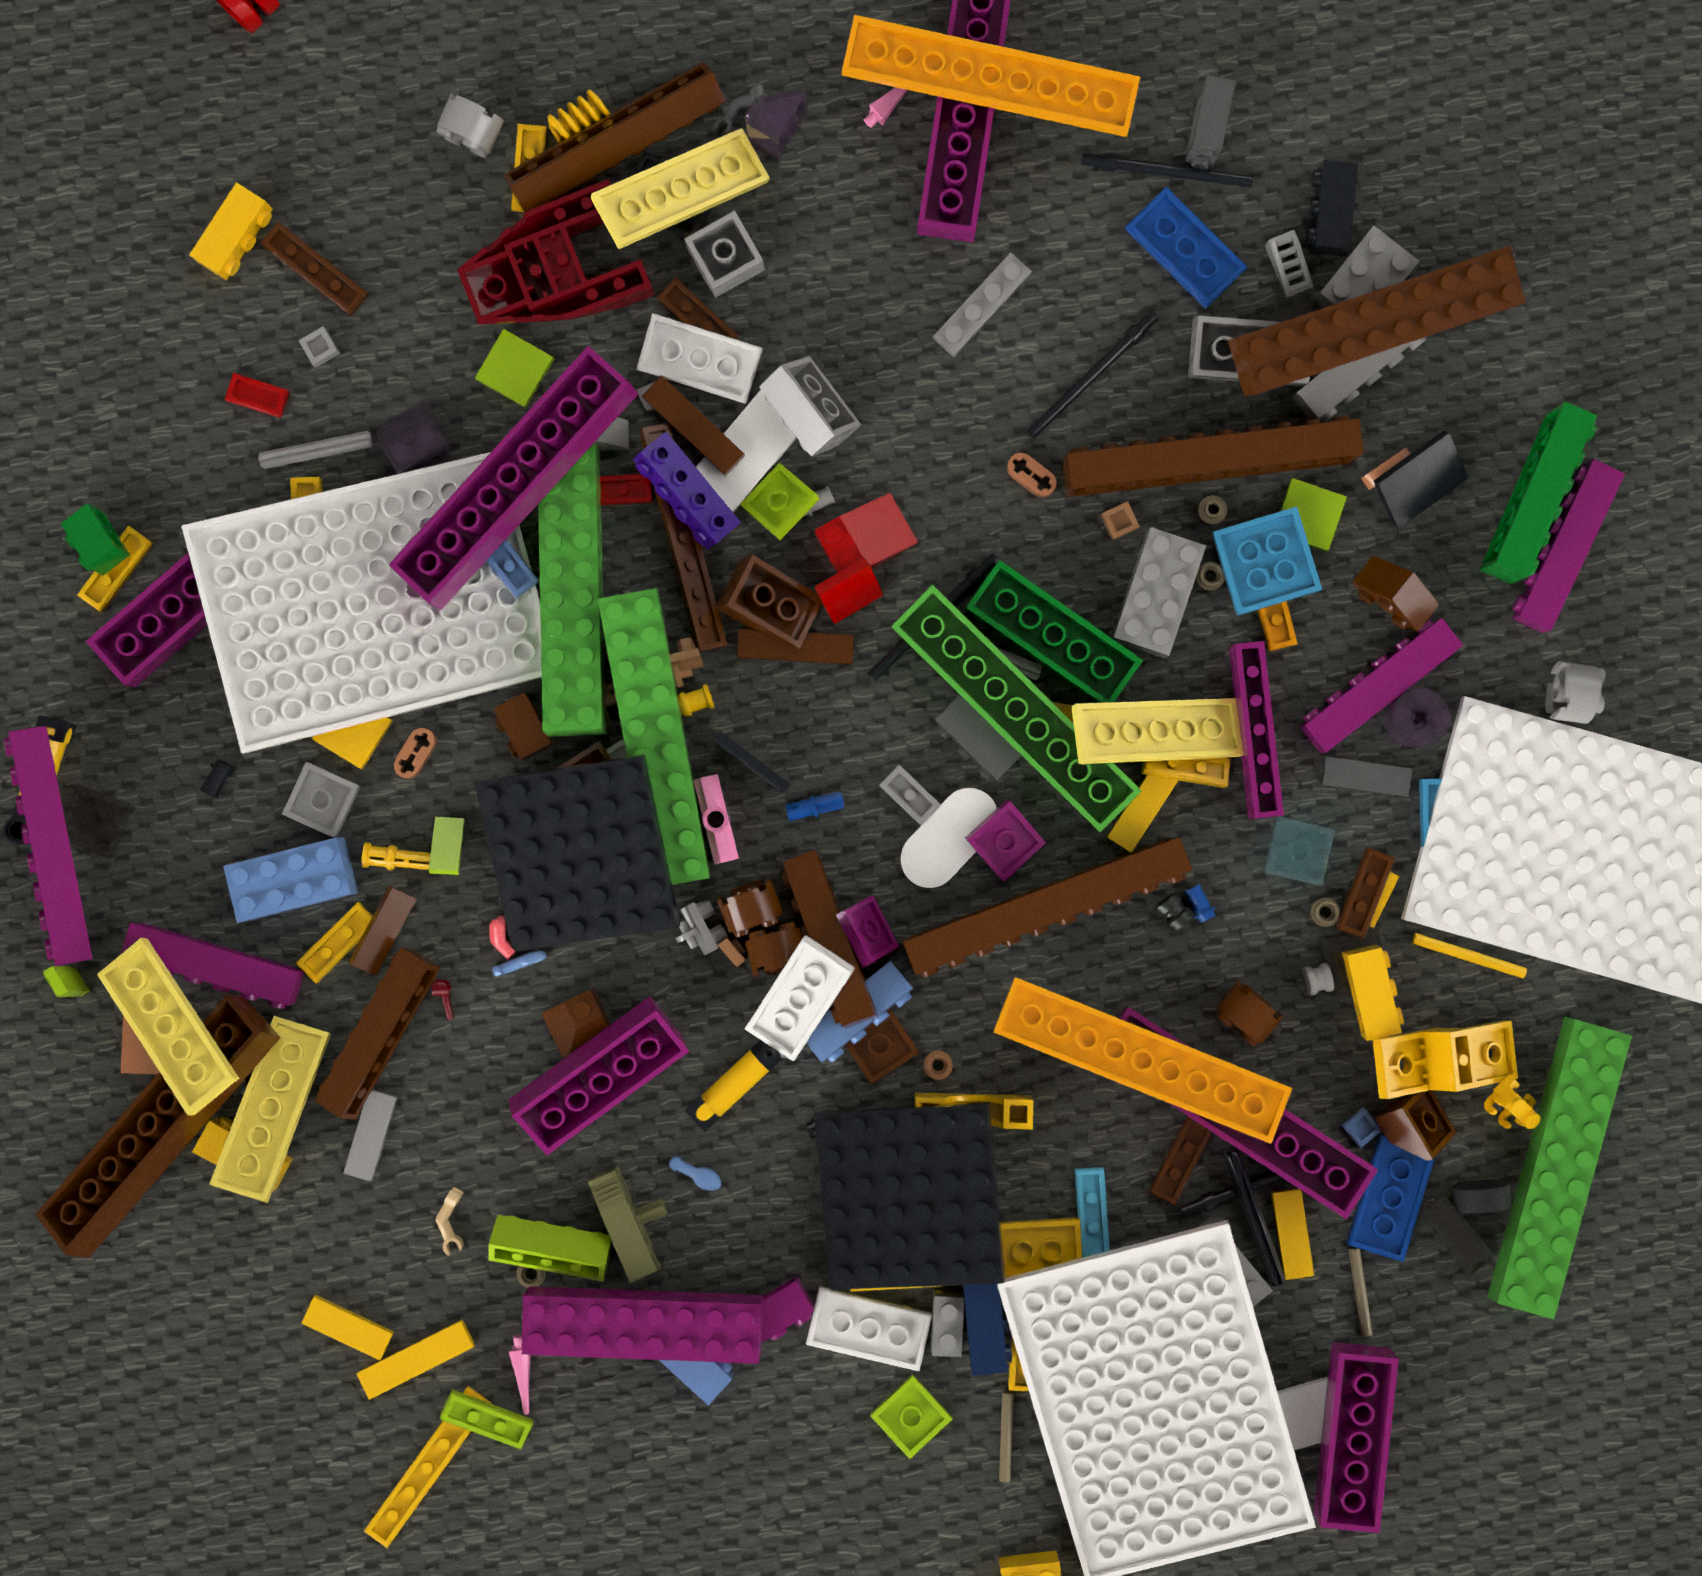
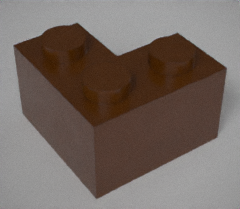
[1352,555,1439,632]

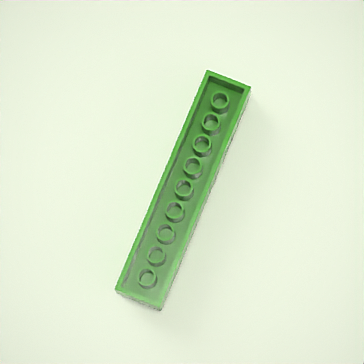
[538,442,607,737]
[891,585,1142,832]
[598,588,710,885]
[1487,1017,1632,1320]

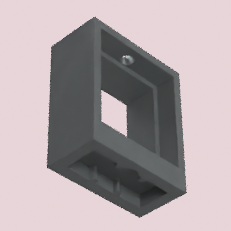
[1185,75,1236,169]

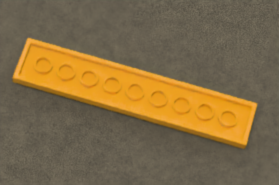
[842,15,1140,137]
[993,977,1292,1144]

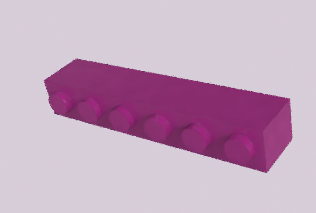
[1511,459,1625,633]
[1299,618,1463,754]
[1229,641,1284,819]
[121,922,304,1009]

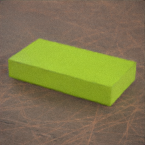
[429,817,465,875]

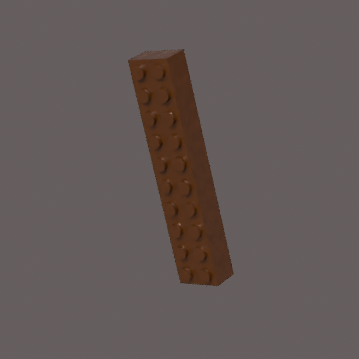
[1228,246,1526,397]
[1062,415,1364,498]
[902,837,1192,978]
[35,993,281,1258]

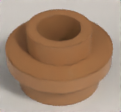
[924,1050,953,1080]

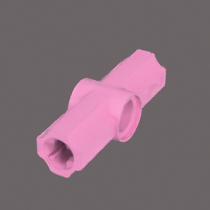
[693,774,739,865]

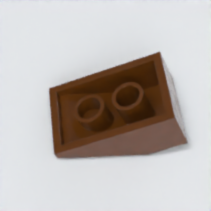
[715,555,822,649]

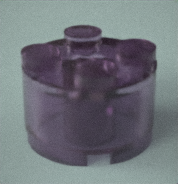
[1384,688,1452,748]

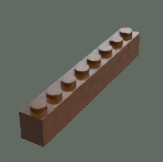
[503,62,726,213]

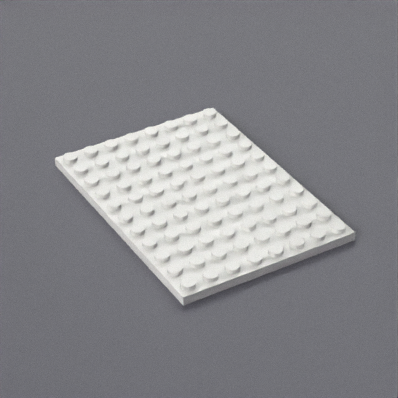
[182,452,542,754]
[1401,696,1702,1004]
[997,1220,1316,1576]

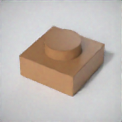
[1101,501,1140,541]
[718,937,747,967]

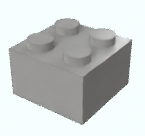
[684,211,765,298]

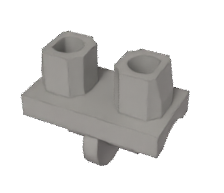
[676,900,728,955]

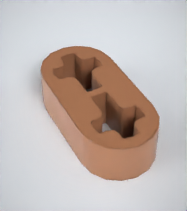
[1361,447,1411,490]
[1007,453,1057,498]
[394,728,437,779]

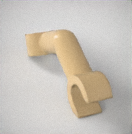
[436,1187,464,1256]

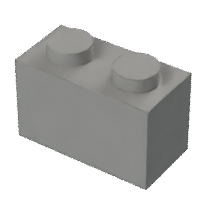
[931,1289,964,1357]

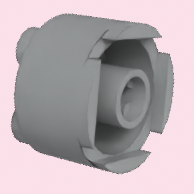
[436,94,504,159]
[1545,661,1606,724]

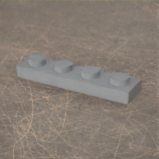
[933,253,1032,357]

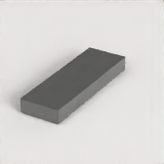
[1321,756,1412,797]

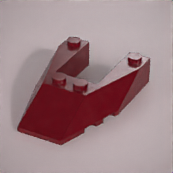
[457,179,654,325]

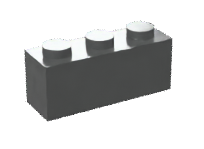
[934,694,1022,781]

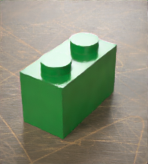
[61,503,130,576]

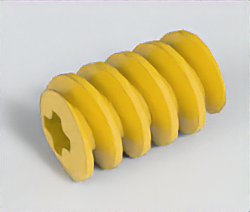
[547,89,610,143]

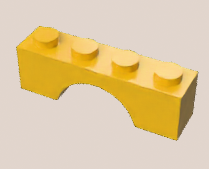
[914,1092,1033,1129]

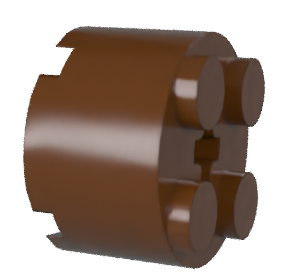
[716,878,783,937]
[745,922,804,977]
[1216,980,1284,1047]

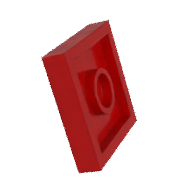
[814,557,883,625]

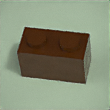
[493,692,555,761]

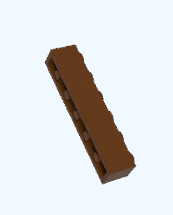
[781,850,878,1029]
[314,947,441,1120]

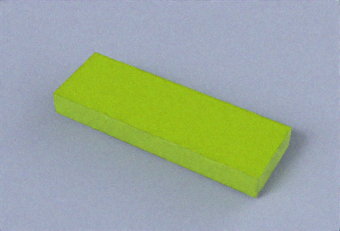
[43,966,90,997]
[440,1389,533,1450]

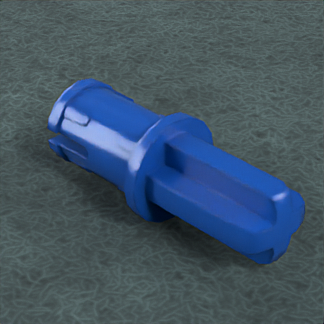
[786,792,844,822]

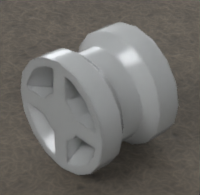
[1303,963,1334,996]

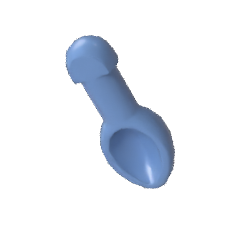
[492,950,547,977]
[669,1156,721,1191]

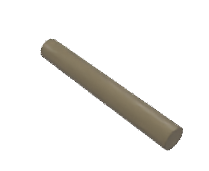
[1348,1247,1373,1337]
[999,1392,1014,1482]

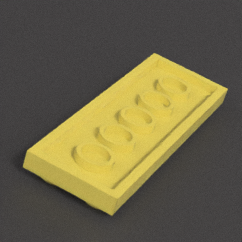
[591,128,770,249]
[1072,698,1244,764]
[97,938,239,1115]
[209,1016,331,1203]

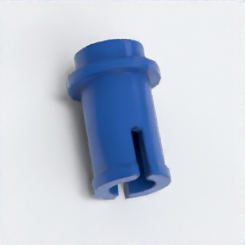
[1183,884,1216,923]

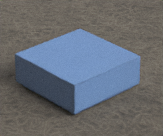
[1341,1107,1382,1149]

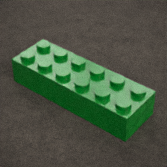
[1479,402,1598,584]
[964,560,1143,703]

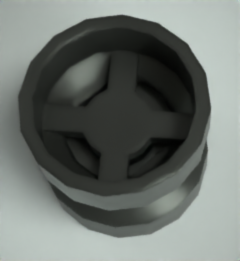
[1153,892,1194,932]

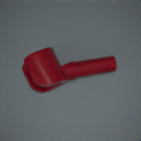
[432,980,454,1020]

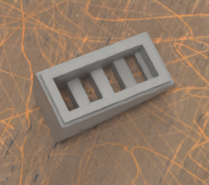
[1265,230,1314,298]

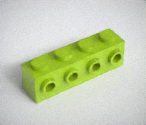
[488,1215,612,1282]

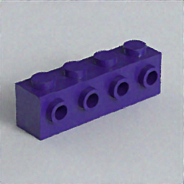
[633,432,741,549]

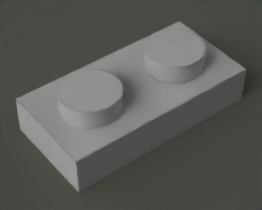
[879,765,941,826]

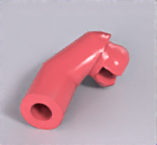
[489,915,517,960]

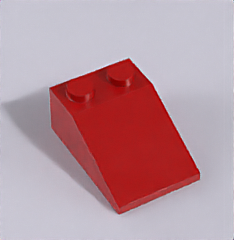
[814,493,918,573]

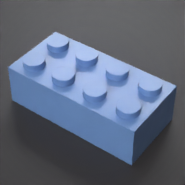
[223,837,358,923]

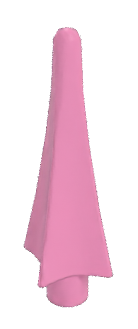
[864,87,907,128]
[508,1334,530,1415]

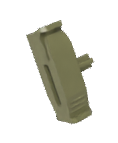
[588,1165,668,1283]

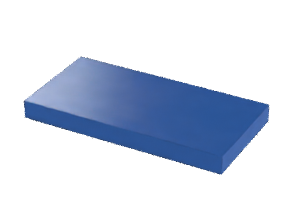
[1125,186,1247,309]
[1346,1133,1435,1262]

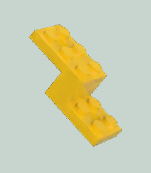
[1373,1020,1518,1099]

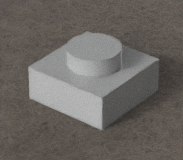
[298,326,340,368]

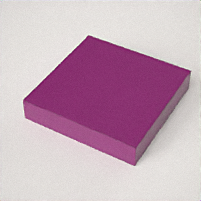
[965,799,1046,882]
[836,895,899,967]

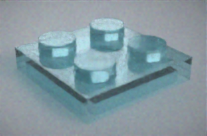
[1263,816,1335,886]

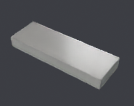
[343,1089,398,1182]

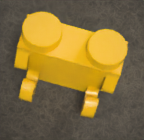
[1484,1075,1541,1129]

